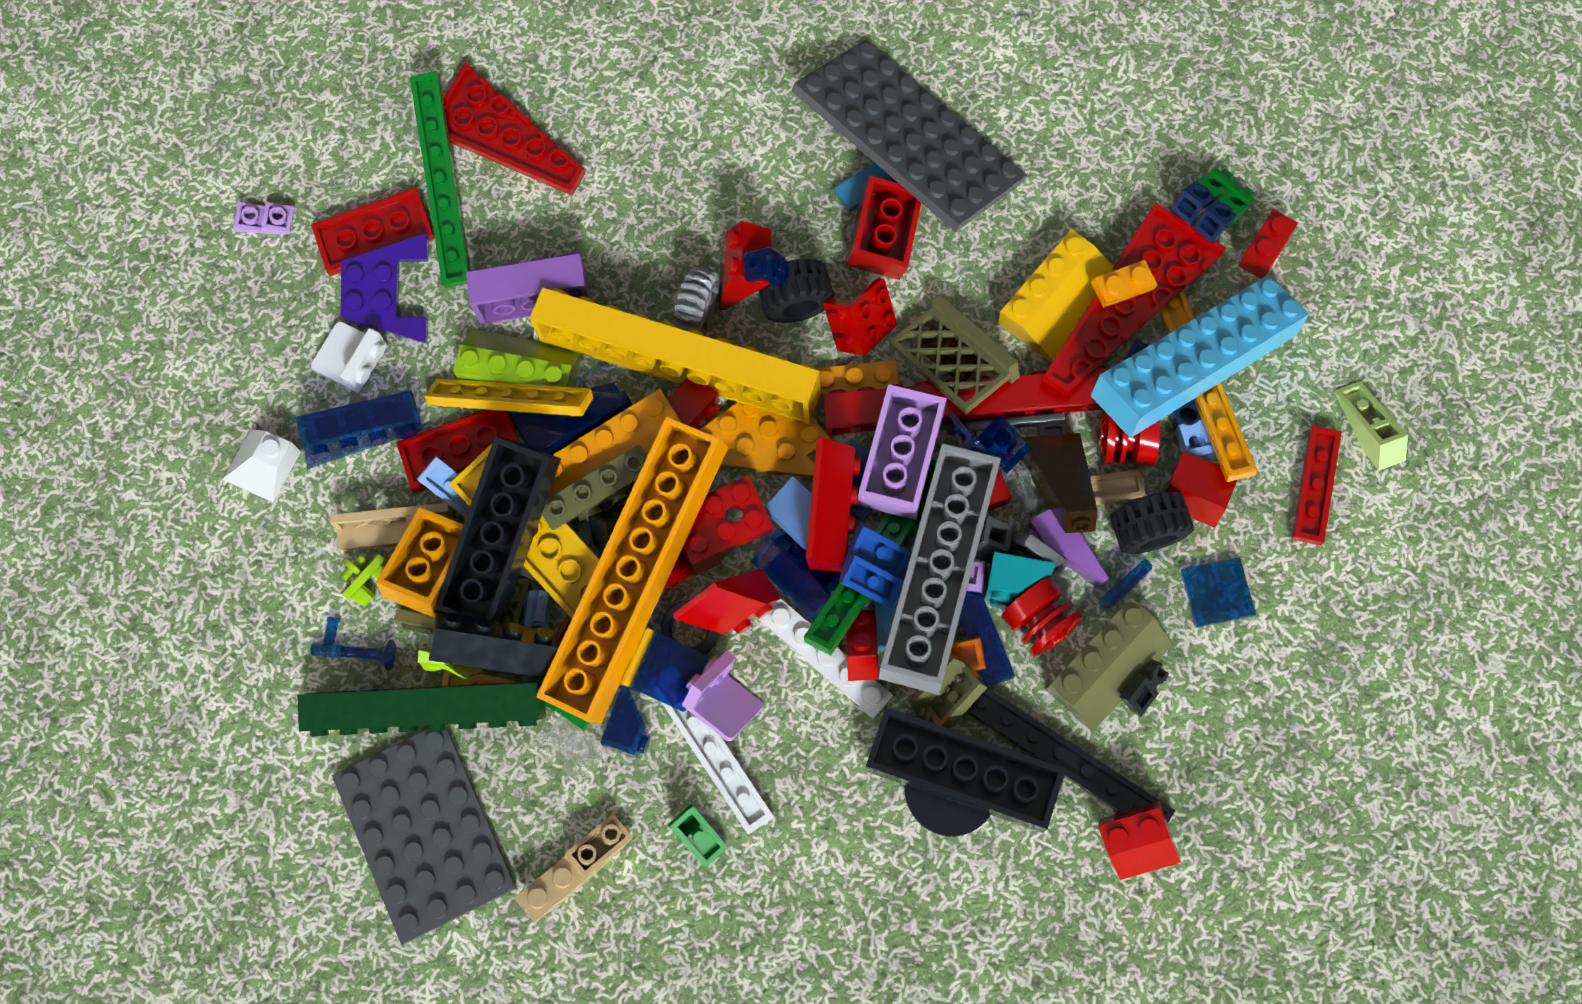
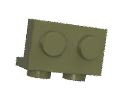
[912,655,988,729]

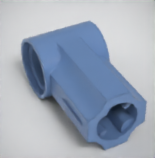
[521,590,553,629]

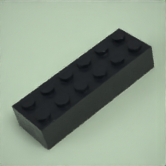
[434,436,561,623]
[865,707,1066,833]

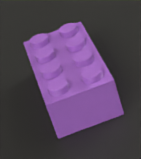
[466,253,592,325]

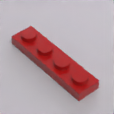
[1291,425,1342,546]

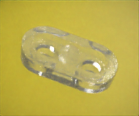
[1004,461,1039,519]

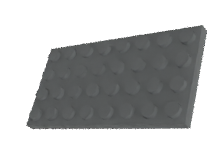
[792,39,1027,232]

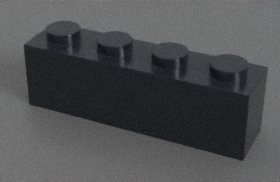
[429,613,559,678]

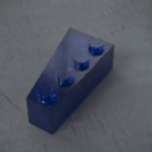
[295,390,421,469]

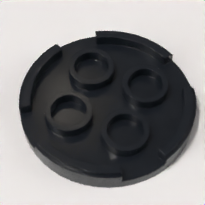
[904,785,990,837]

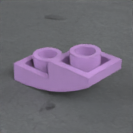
[233,202,295,235]

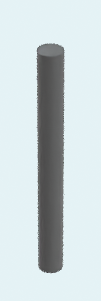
[947,411,1065,435]

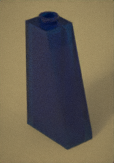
[509,382,632,455]

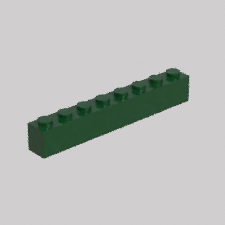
[297,681,546,737]

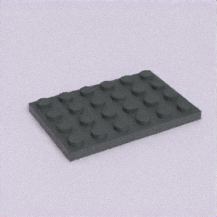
[332,728,517,945]

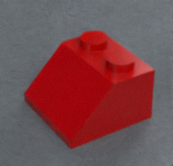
[1098,801,1181,880]

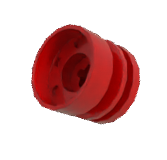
[1098,409,1160,466]
[1001,577,1084,657]

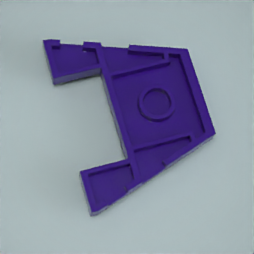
[340,234,429,344]

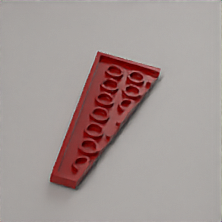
[1041,202,1226,396]

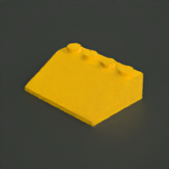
[998,229,1114,363]

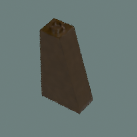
[1020,433,1098,533]

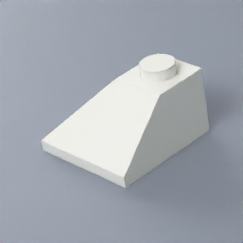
[223,429,301,502]

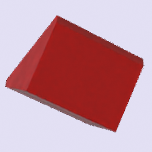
[1164,450,1237,528]

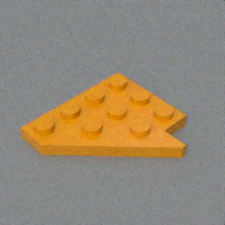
[700,402,830,478]

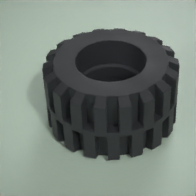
[759,259,834,323]
[1110,491,1194,554]

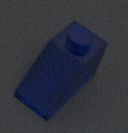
[600,686,651,759]

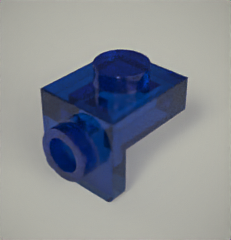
[743,247,789,287]

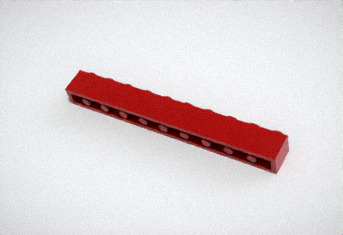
[823,365,1112,435]

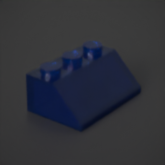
[751,529,841,621]

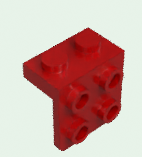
[823,278,896,356]

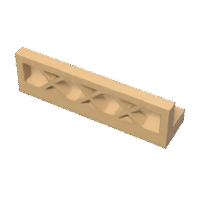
[330,503,455,552]

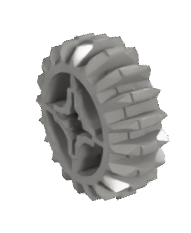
[672,267,720,335]

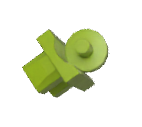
[340,554,386,607]

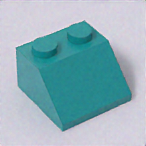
[984,552,1055,609]

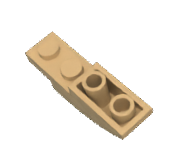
[515,814,633,923]

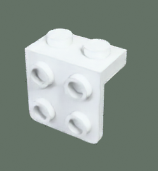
[311,322,388,393]

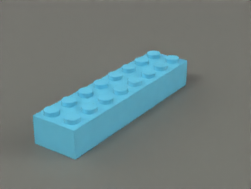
[1091,275,1309,438]

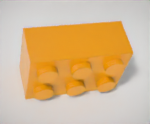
[376,507,463,618]

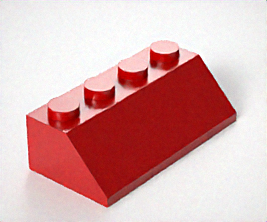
[806,437,861,572]

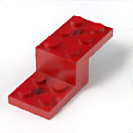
[663,475,774,591]

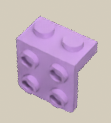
[682,650,763,741]

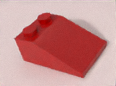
[719,221,772,310]
[672,568,781,635]

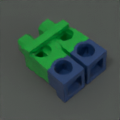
[1171,167,1255,244]

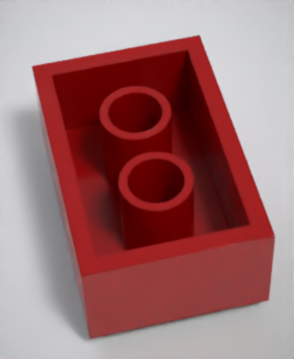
[846,175,922,280]

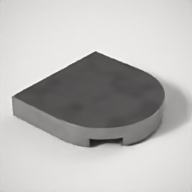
[1011,530,1068,574]

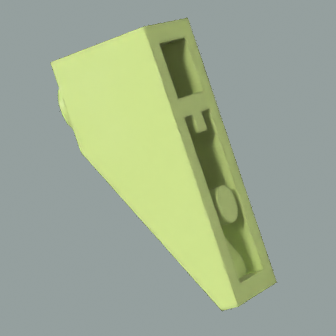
[1334,381,1408,470]

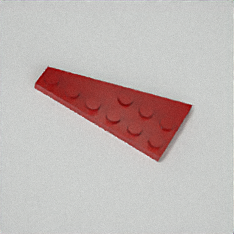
[443,62,585,196]

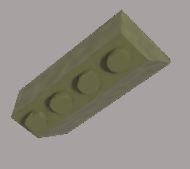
[1046,597,1173,732]

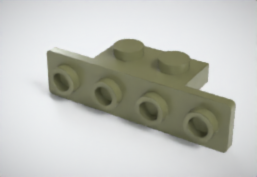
[542,445,647,530]

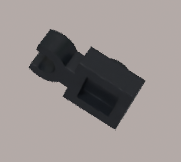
[1119,659,1169,717]

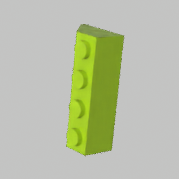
[453,329,582,387]

